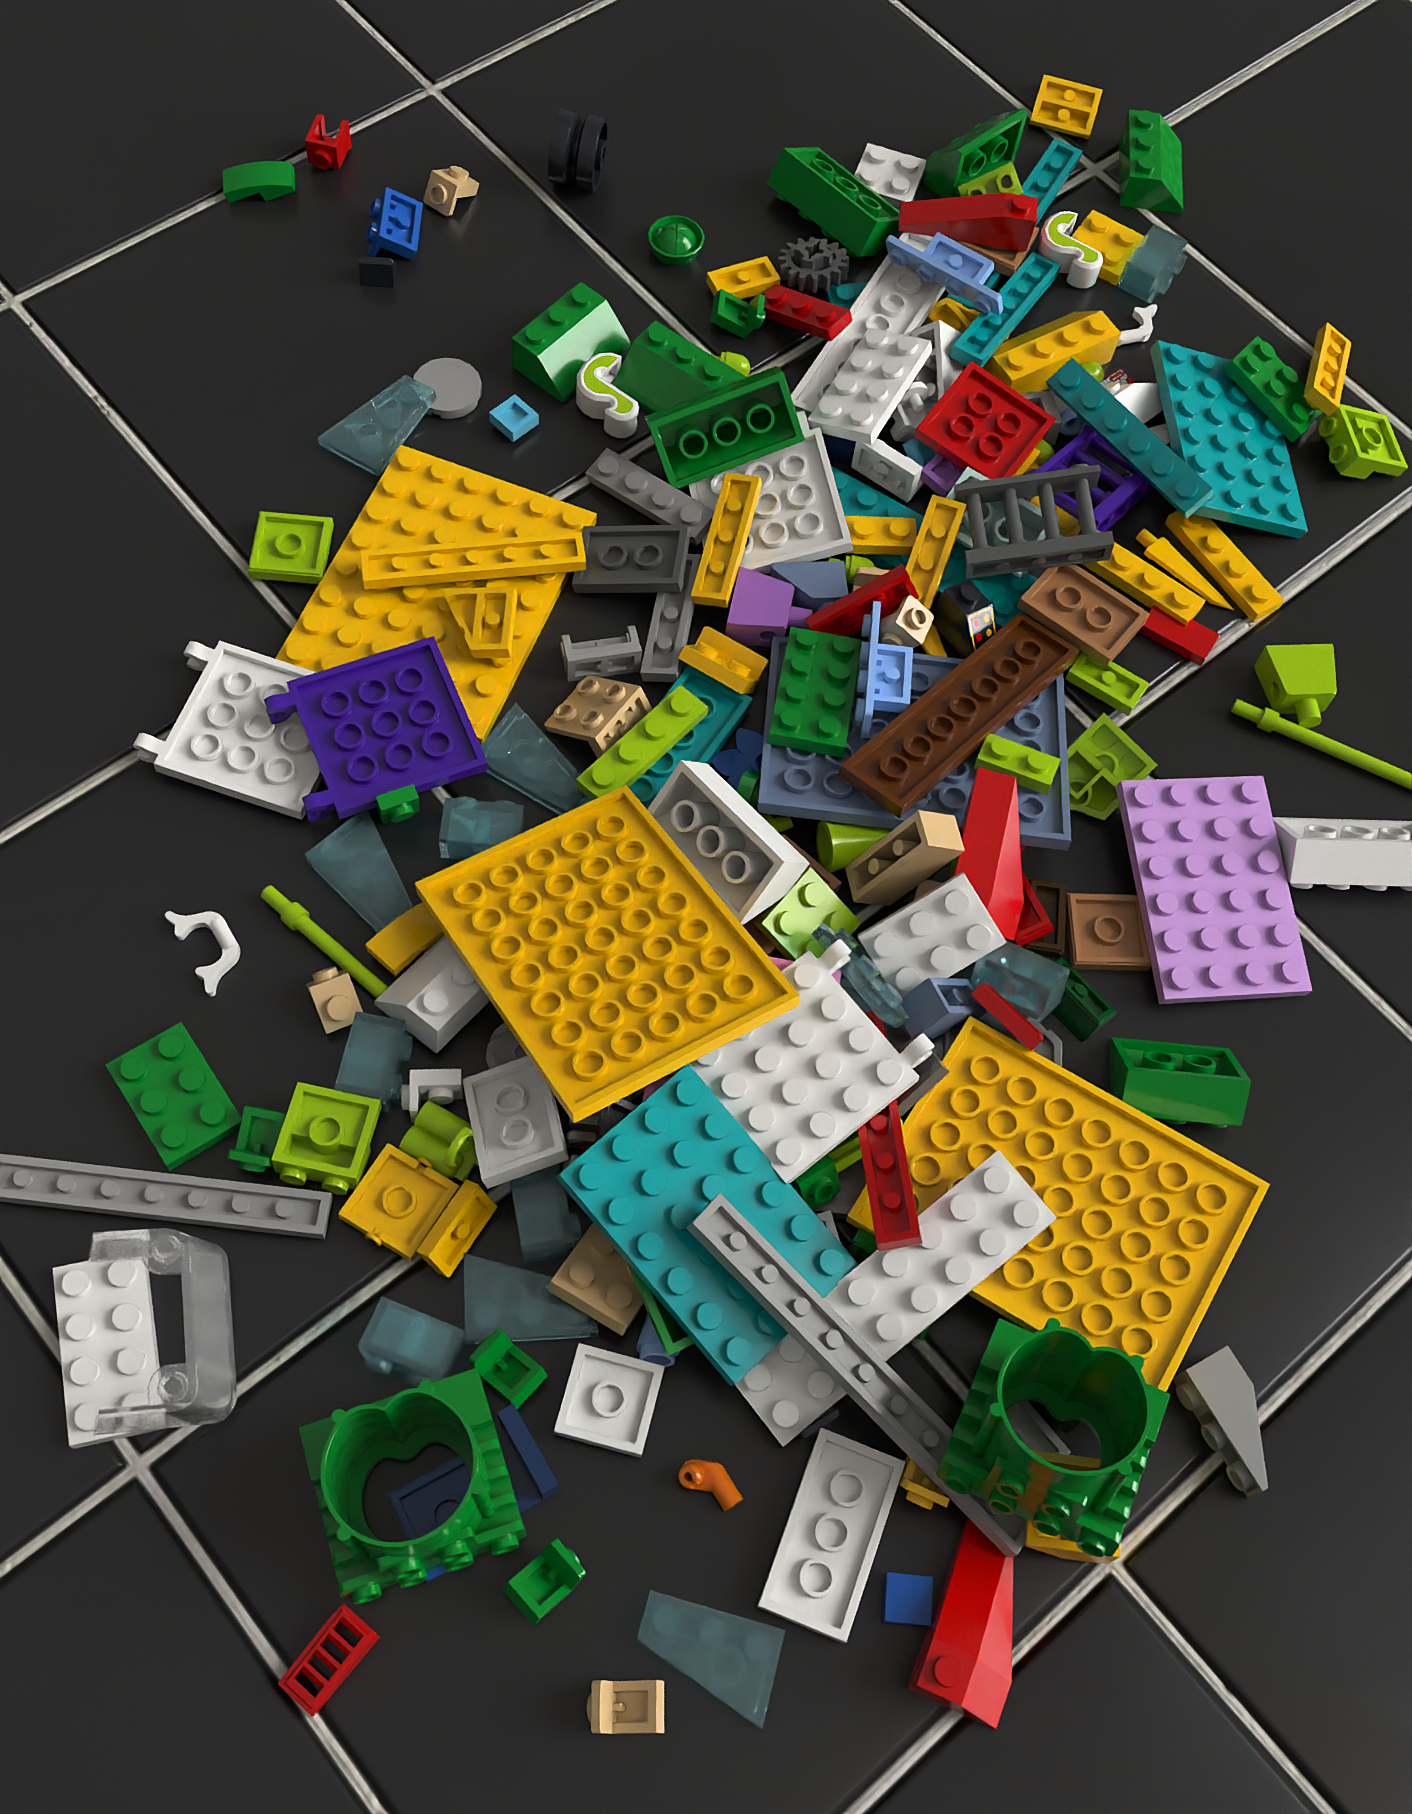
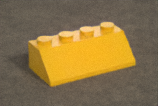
[982,310,1121,394]

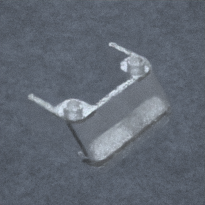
[87,1228,237,1436]

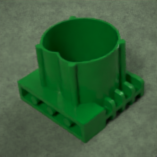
[936,1318,1171,1557]
[299,1368,527,1604]

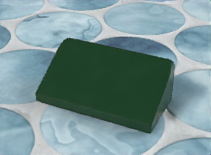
[1028,957,1117,1042]

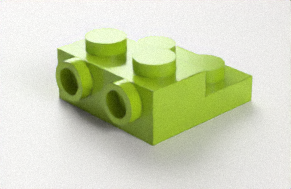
[1319,404,1408,480]
[271,1082,382,1195]

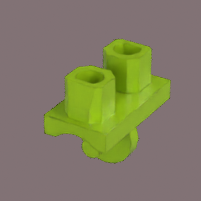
[957,162,1023,197]

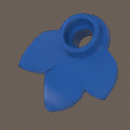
[711,728,763,792]

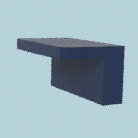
[494,1403,559,1515]

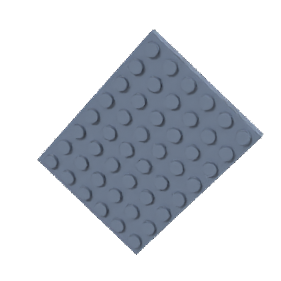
[757,636,1071,851]

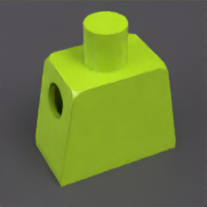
[1254,644,1337,728]

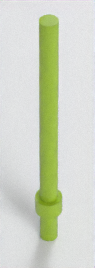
[1230,699,1412,790]
[261,885,389,998]

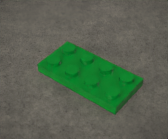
[767,627,863,758]

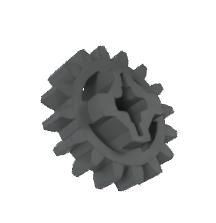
[778,237,849,293]

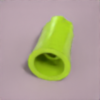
[816,820,893,873]

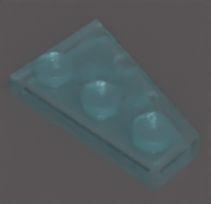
[317,375,437,477]
[481,703,586,815]
[305,810,413,933]
[812,923,909,1028]
[464,1253,599,1344]
[637,1590,785,1730]

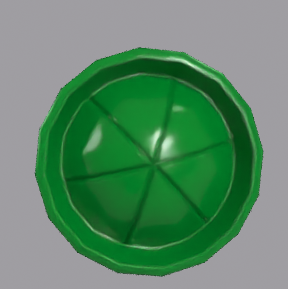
[647,215,705,266]

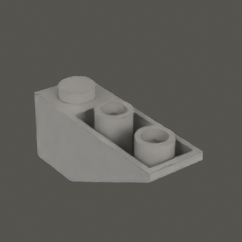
[1172,1346,1268,1498]

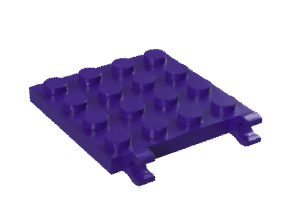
[264,636,488,822]

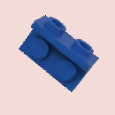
[365,187,423,260]

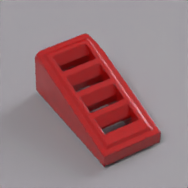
[278,1602,380,1717]

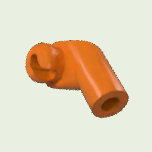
[678,1459,743,1512]

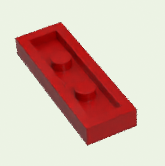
[764,284,853,341]
[805,564,919,637]

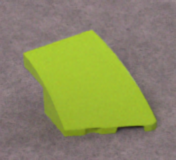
[1067,712,1157,820]

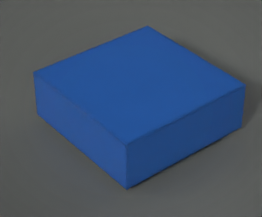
[883,1572,933,1627]

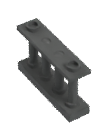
[953,464,1114,579]

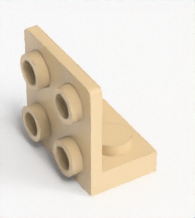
[544,675,653,759]

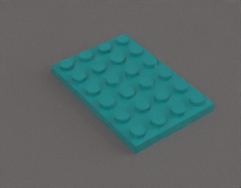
[1150,340,1308,539]
[556,1064,858,1386]

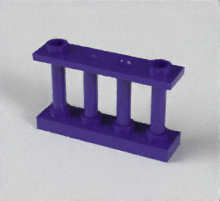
[1023,424,1154,535]

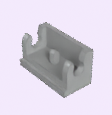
[560,625,642,682]

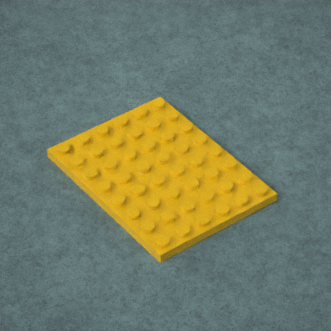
[275,445,597,747]
[415,785,800,1123]
[846,1016,1270,1392]

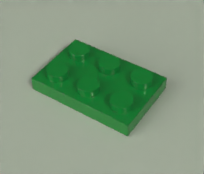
[1223,336,1322,443]
[106,1022,242,1171]

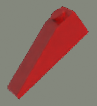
[898,193,1037,252]
[947,767,1024,941]
[907,1517,1013,1729]

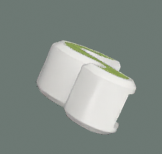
[1035,211,1103,288]
[576,352,639,438]

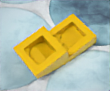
[365,902,444,977]

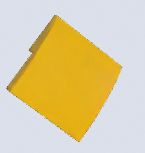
[1029,74,1103,140]

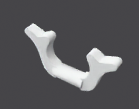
[1117,304,1157,346]
[165,911,240,997]

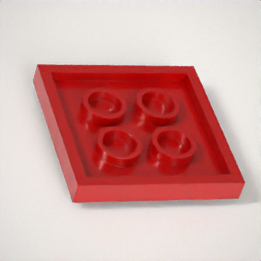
[913,361,1056,479]

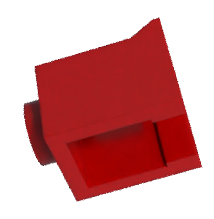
[305,114,352,170]

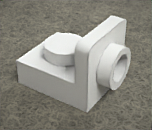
[401,1069,463,1123]

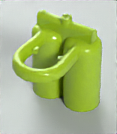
[399,1100,479,1182]

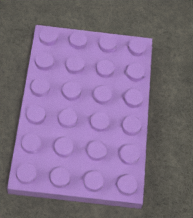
[1116,776,1313,1004]

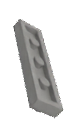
[585,448,714,546]
[640,554,701,682]

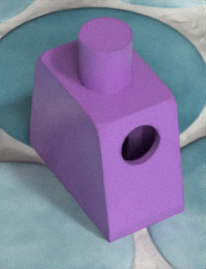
[725,567,812,647]

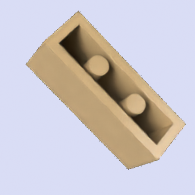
[845,810,965,906]

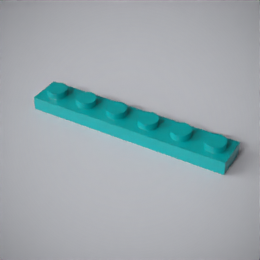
[949,252,1062,368]
[1046,358,1214,519]

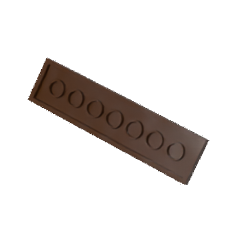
[838,612,1080,819]

